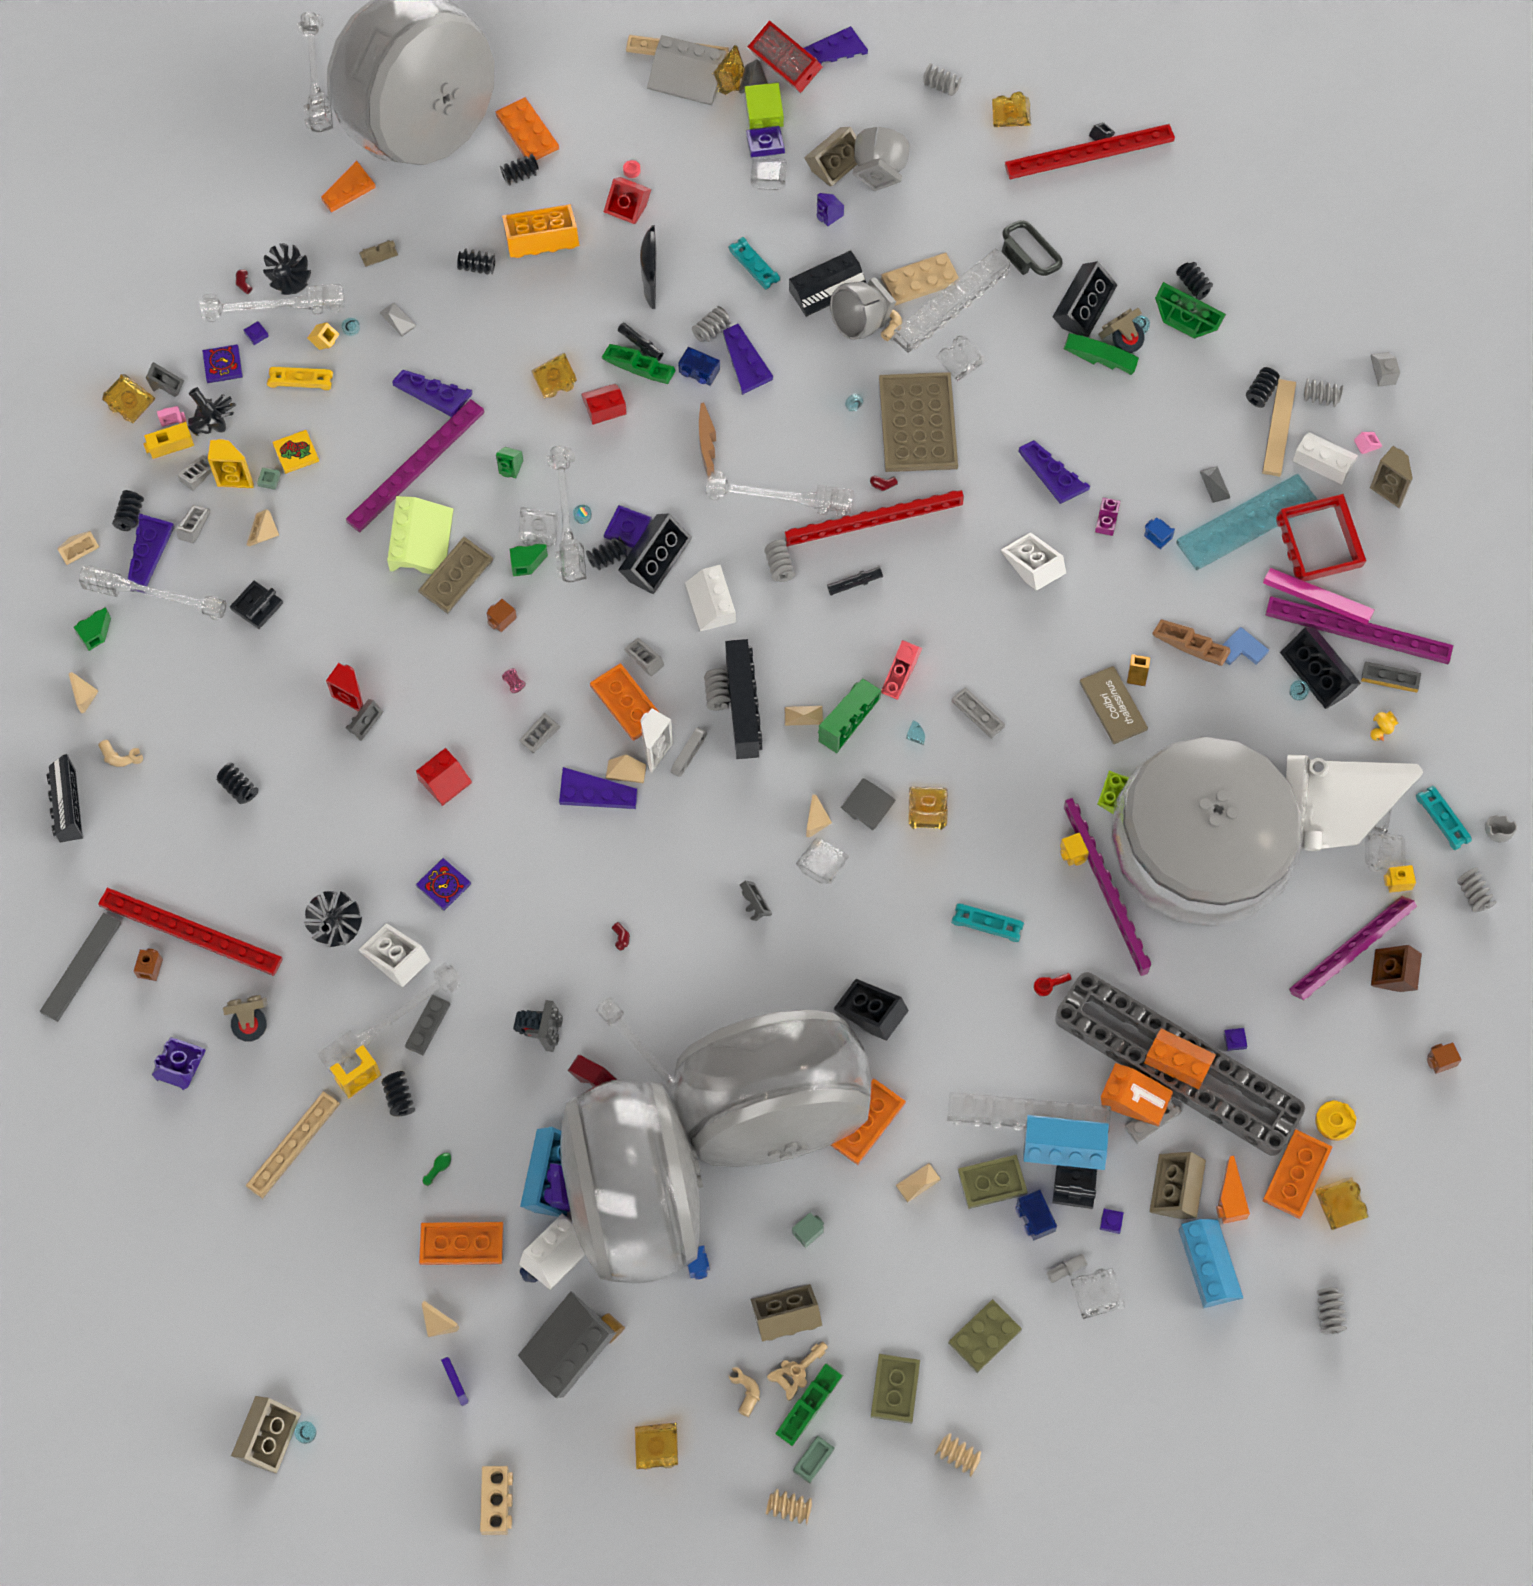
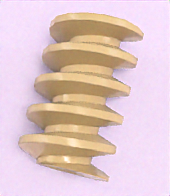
[934,1433,981,1477]
[765,1489,812,1525]

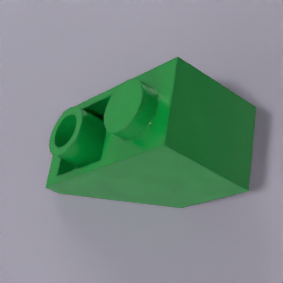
[496,447,524,478]
[509,544,548,577]
[73,607,111,651]

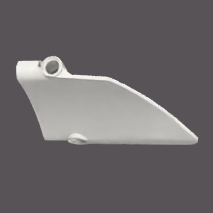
[1286,755,1423,851]

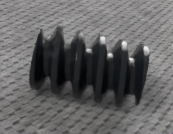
[500,154,539,186]
[457,248,496,275]
[1176,262,1213,300]
[1246,367,1280,408]
[112,490,144,531]
[586,536,627,571]
[216,763,259,804]
[381,1071,415,1117]

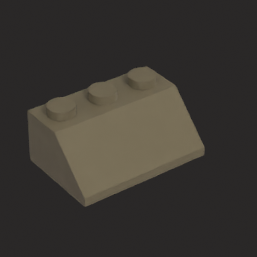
[804,127,857,186]
[1370,446,1413,509]
[1149,1152,1206,1219]
[750,1284,822,1342]
[231,1396,301,1474]

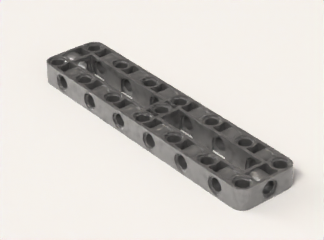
[1055,972,1305,1156]

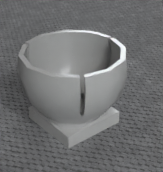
[852,127,909,191]
[830,277,896,340]

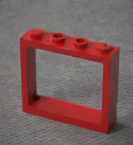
[1276,494,1367,582]

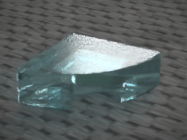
[906,720,925,745]

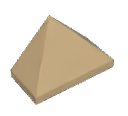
[247,509,279,547]
[57,531,99,565]
[68,672,99,713]
[785,706,823,726]
[606,754,646,783]
[806,794,832,837]
[896,1163,941,1202]
[422,1301,459,1337]

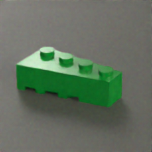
[818,678,881,753]

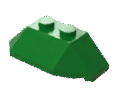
[1155,282,1226,339]

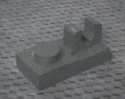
[346,699,383,741]
[740,880,772,921]

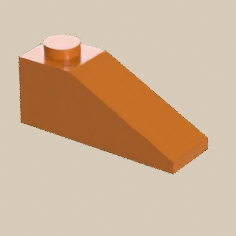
[1216,1155,1250,1224]

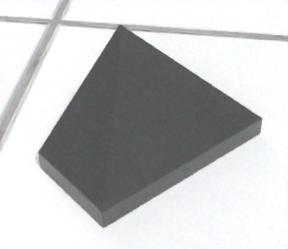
[739,59,768,94]
[1200,466,1230,503]

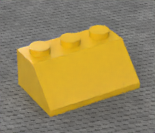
[208,439,254,488]

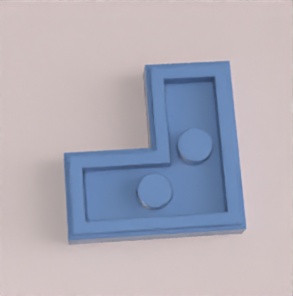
[1223,627,1269,665]

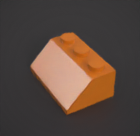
[1144,1028,1216,1090]

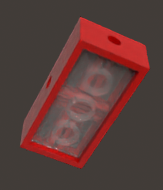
[747,20,823,93]

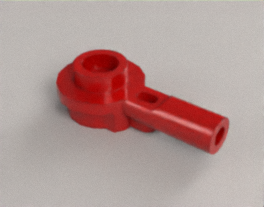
[1033,973,1072,996]

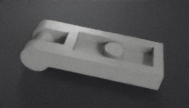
[1125,1097,1182,1144]

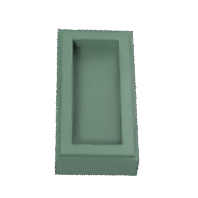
[793,1436,835,1483]

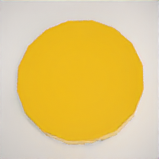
[1315,1100,1356,1141]

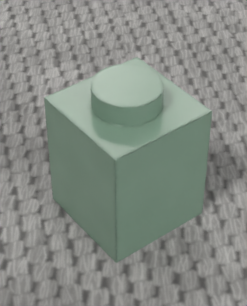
[792,1212,824,1248]

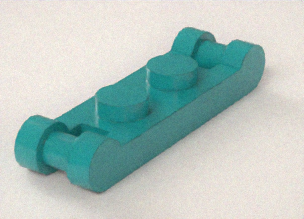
[728,237,781,290]
[1416,786,1472,850]
[951,903,1024,942]

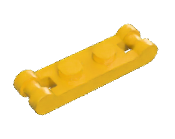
[267,367,333,390]

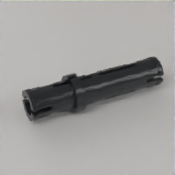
[618,322,664,361]
[827,566,883,596]

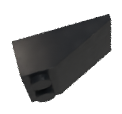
[834,979,909,1041]

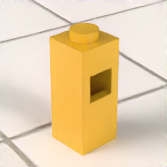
[143,422,194,459]

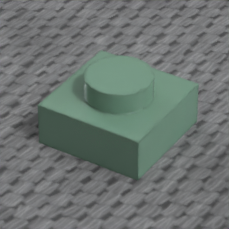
[257,467,281,490]

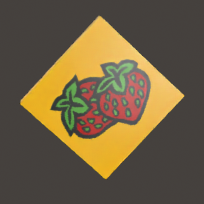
[272,430,319,474]

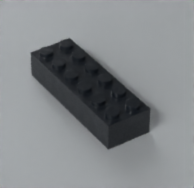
[725,639,763,760]

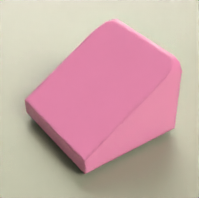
[1354,432,1382,454]

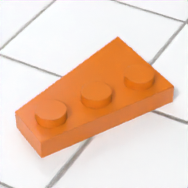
[321,161,376,212]

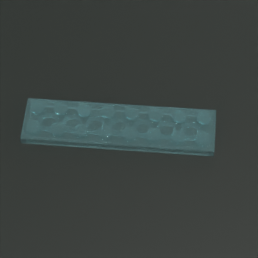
[1176,474,1318,571]

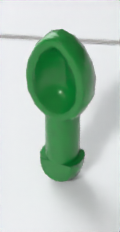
[422,1153,451,1186]

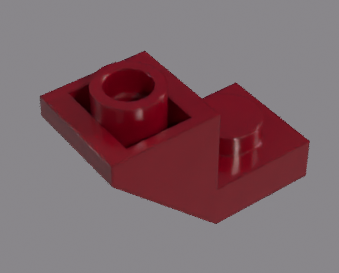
[567,1055,617,1095]

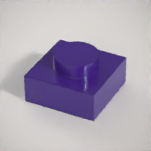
[243,321,269,345]
[1223,1028,1248,1051]
[1100,1208,1124,1234]

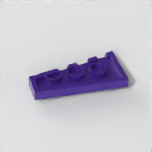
[804,26,868,65]
[723,323,773,395]
[392,370,472,417]
[1018,440,1090,504]
[127,513,175,588]
[559,767,637,809]

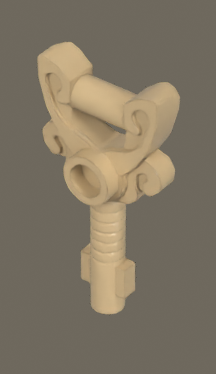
[767,1341,828,1401]

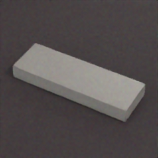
[951,687,1005,739]

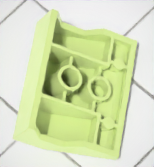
[387,496,453,574]

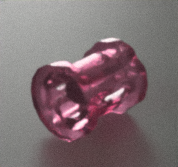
[502,668,526,693]

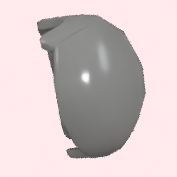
[1485,815,1517,843]

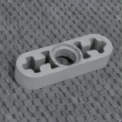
[671,727,707,777]

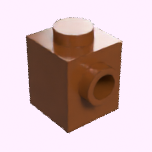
[486,599,517,632]
[134,948,163,981]
[1427,1042,1462,1074]

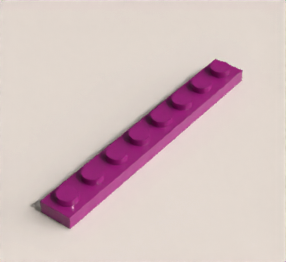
[1289,896,1417,1000]

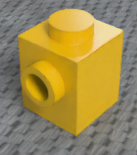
[307,322,339,350]
[1060,832,1089,866]
[1384,865,1416,893]

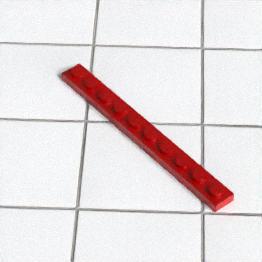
[1005,124,1175,179]
[785,490,964,547]
[98,887,283,976]

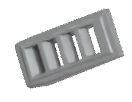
[178,455,212,491]
[176,505,210,543]
[624,638,664,676]
[519,713,560,753]

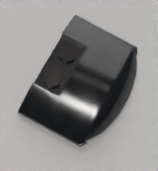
[640,225,656,309]

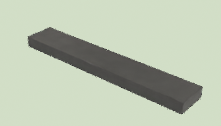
[40,913,121,1022]

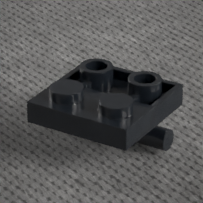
[230,580,283,629]
[1052,1165,1097,1209]

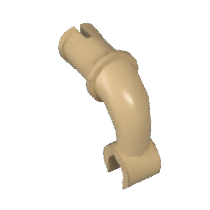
[881,310,902,341]
[98,740,143,767]
[728,1367,760,1417]

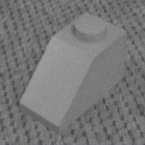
[1371,352,1400,387]

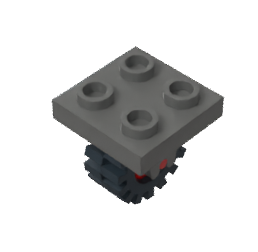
[513,1000,563,1052]

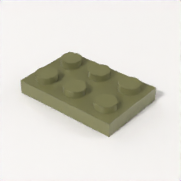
[958,1154,1028,1209]
[948,1299,1022,1373]
[870,1354,920,1424]

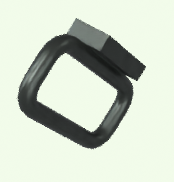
[1001,220,1063,276]

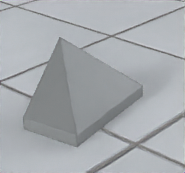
[380,303,416,337]

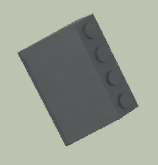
[518,1291,617,1398]

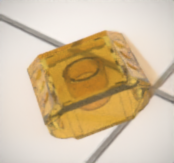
[712,45,745,95]
[992,91,1032,127]
[531,353,577,399]
[102,374,155,423]
[908,787,948,830]
[1315,1177,1369,1230]
[635,1422,678,1470]

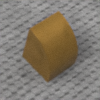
[1127,655,1150,686]
[601,1313,625,1344]

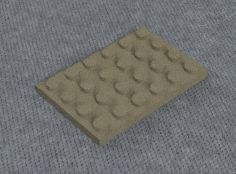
[879,372,958,472]

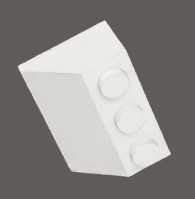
[1293,432,1358,485]
[685,565,736,632]
[640,708,673,772]
[519,1214,585,1290]

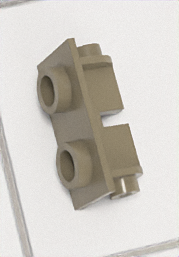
[359,240,398,267]

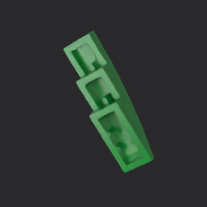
[1063,333,1139,375]
[602,344,676,384]
[775,1363,844,1446]

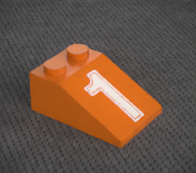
[1101,1063,1173,1127]

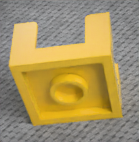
[330,1045,382,1099]

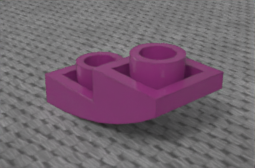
[1095,497,1121,536]

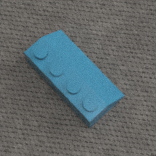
[1023,1115,1109,1170]
[520,1127,567,1217]
[1178,1219,1243,1309]

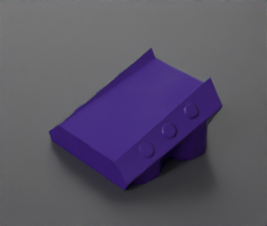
[152,1037,206,1090]
[544,1164,571,1212]

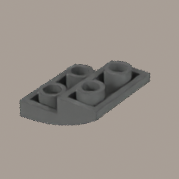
[840,778,896,830]

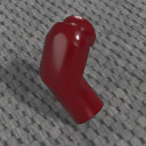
[236,269,252,294]
[870,475,898,491]
[612,922,630,951]

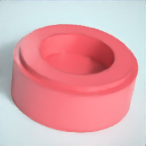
[623,160,641,178]

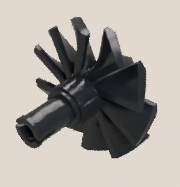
[263,243,311,295]
[188,387,236,436]
[304,891,362,947]

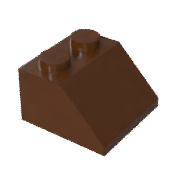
[1371,945,1422,992]

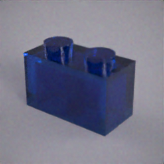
[678,346,720,386]
[1015,1190,1057,1241]

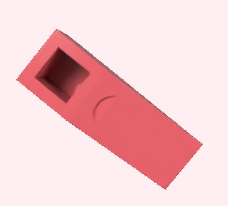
[881,640,922,700]

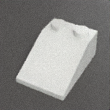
[1001,533,1066,591]
[359,923,431,987]

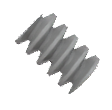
[923,63,961,96]
[692,306,731,342]
[1303,378,1343,407]
[764,540,795,582]
[704,668,730,711]
[1457,868,1497,912]
[1317,1288,1347,1334]

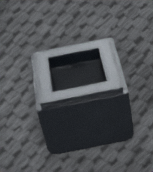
[1089,122,1115,141]

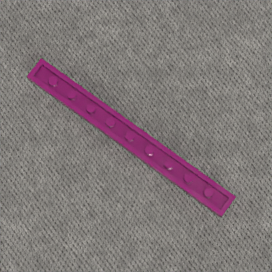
[346,399,485,532]
[1265,596,1454,665]
[1064,798,1151,976]

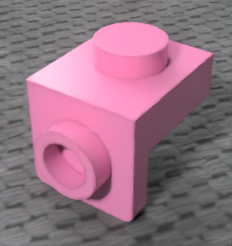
[157,406,187,427]

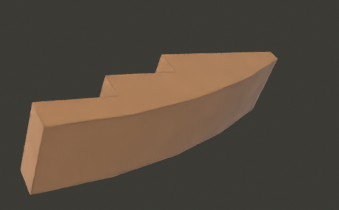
[699,402,716,477]
[1152,619,1231,666]

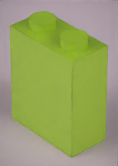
[745,83,784,129]

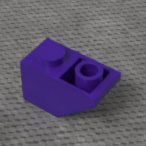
[816,193,844,226]

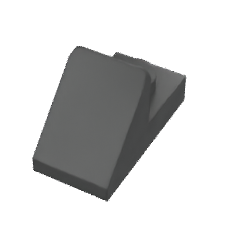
[145,362,184,397]

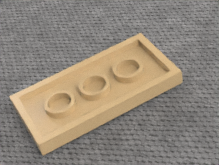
[881,253,960,306]

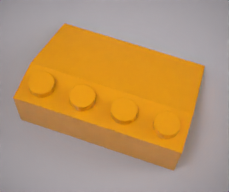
[502,204,580,258]

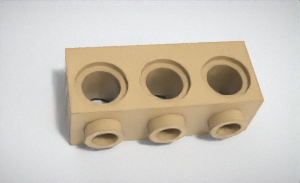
[480,1466,513,1535]

